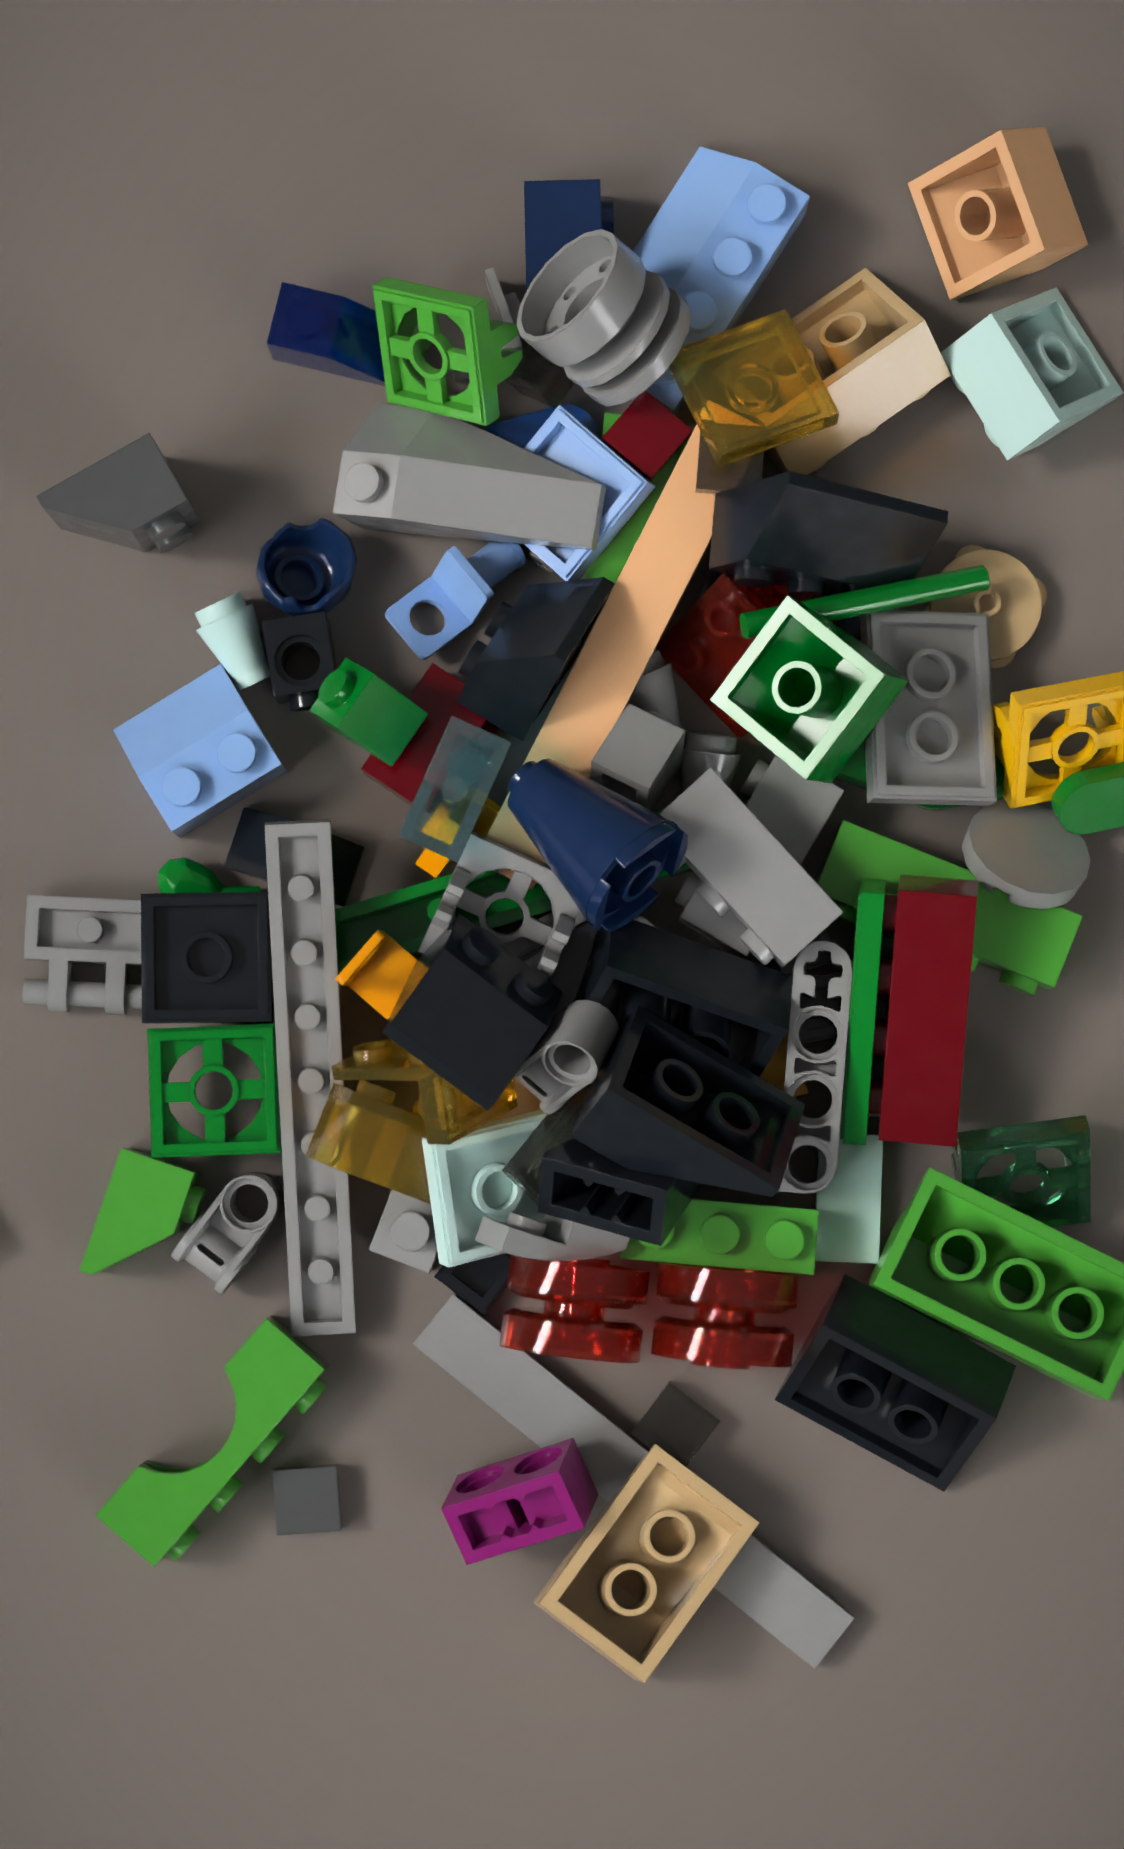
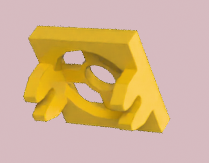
[993,671,1124,809]

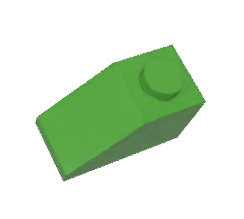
[79,1148,206,1275]

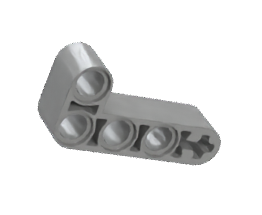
[778,941,853,1194]

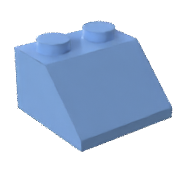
[113,664,288,838]

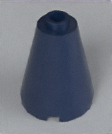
[508,758,688,932]

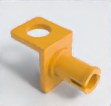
[335,930,417,1020]

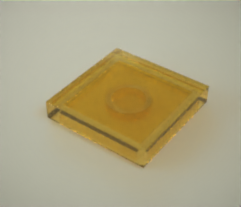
[669,309,839,467]

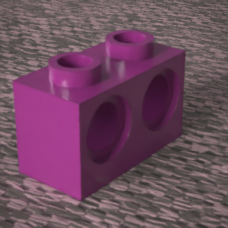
[441,1438,598,1565]

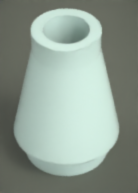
[194,592,270,691]

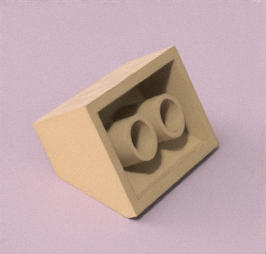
[711,268,951,475]

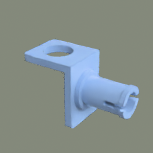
[385,541,526,660]

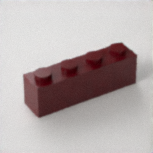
[868,875,978,1147]

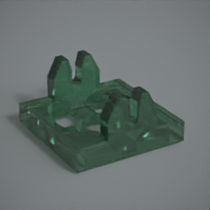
[951,1115,1091,1227]

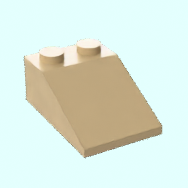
[533,1444,760,1683]

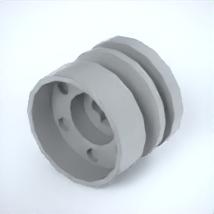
[516,229,692,407]

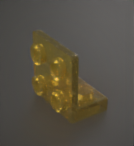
[332,1037,518,1145]

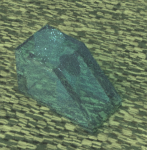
[398,716,512,863]

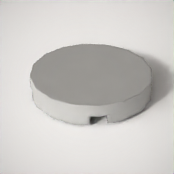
[962,800,1091,909]

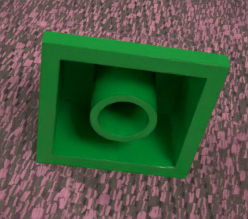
[710,595,909,783]

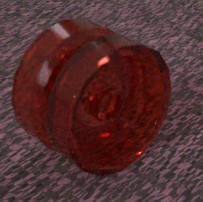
[499,1254,650,1363]
[651,1262,799,1369]

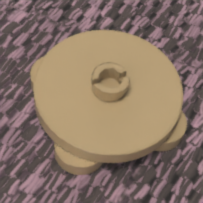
[924,545,1047,670]

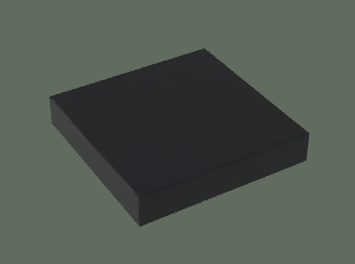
[141,892,274,1024]

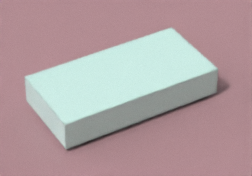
[815,1135,883,1264]

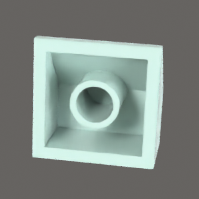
[941,287,1124,460]

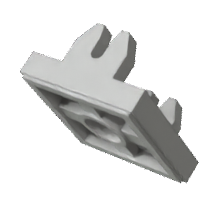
[418,831,580,978]

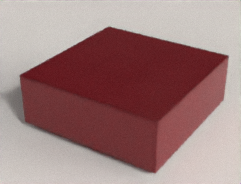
[602,390,693,482]

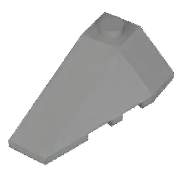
[333,403,606,550]

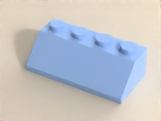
[631,146,810,417]

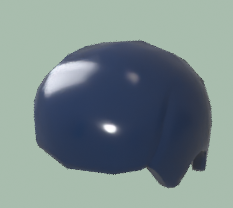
[256,518,357,616]

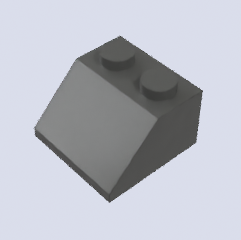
[36,433,201,553]

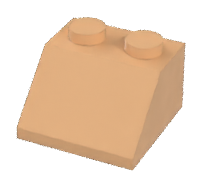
[907,127,1088,300]

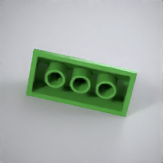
[866,1167,1124,1401]

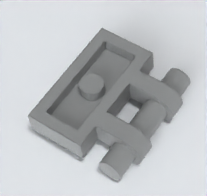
[23,895,142,1015]

